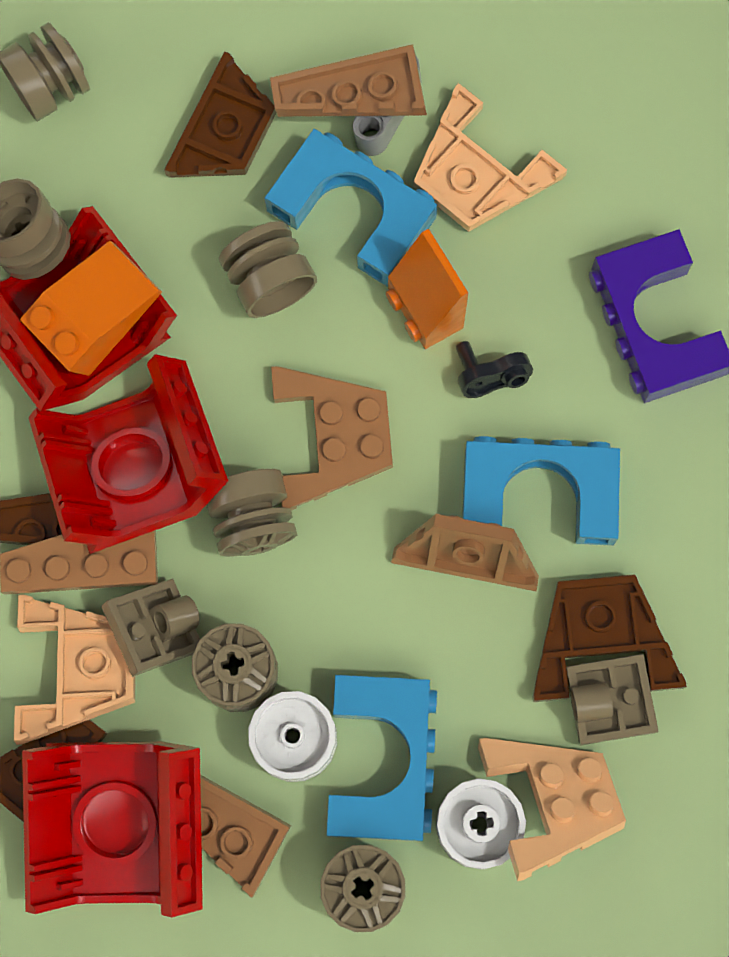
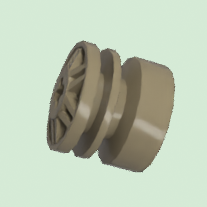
[0,22,90,122]
[0,178,71,280]
[219,221,317,318]
[207,469,298,557]
[192,624,278,712]
[320,845,405,932]

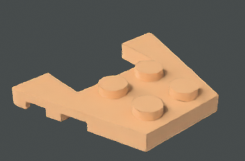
[413,83,567,232]
[14,595,135,745]
[478,738,626,881]

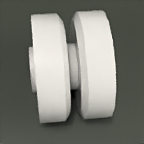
[248,691,337,782]
[436,779,526,869]

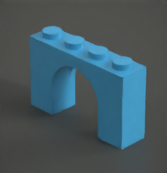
[265,129,437,287]
[462,436,620,546]
[327,675,437,841]

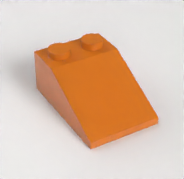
[385,229,468,350]
[20,241,162,376]

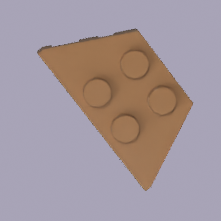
[391,514,539,591]

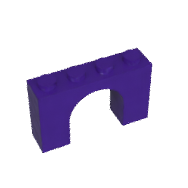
[589,229,729,403]

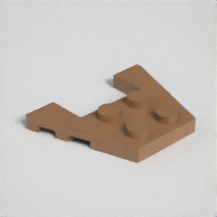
[271,366,393,511]

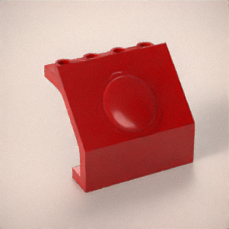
[0,206,177,412]
[28,354,228,554]
[22,741,203,918]

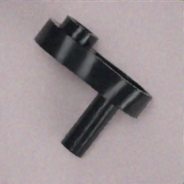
[456,341,533,398]

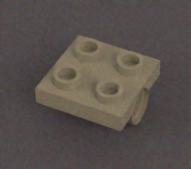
[101,579,200,677]
[566,654,659,746]

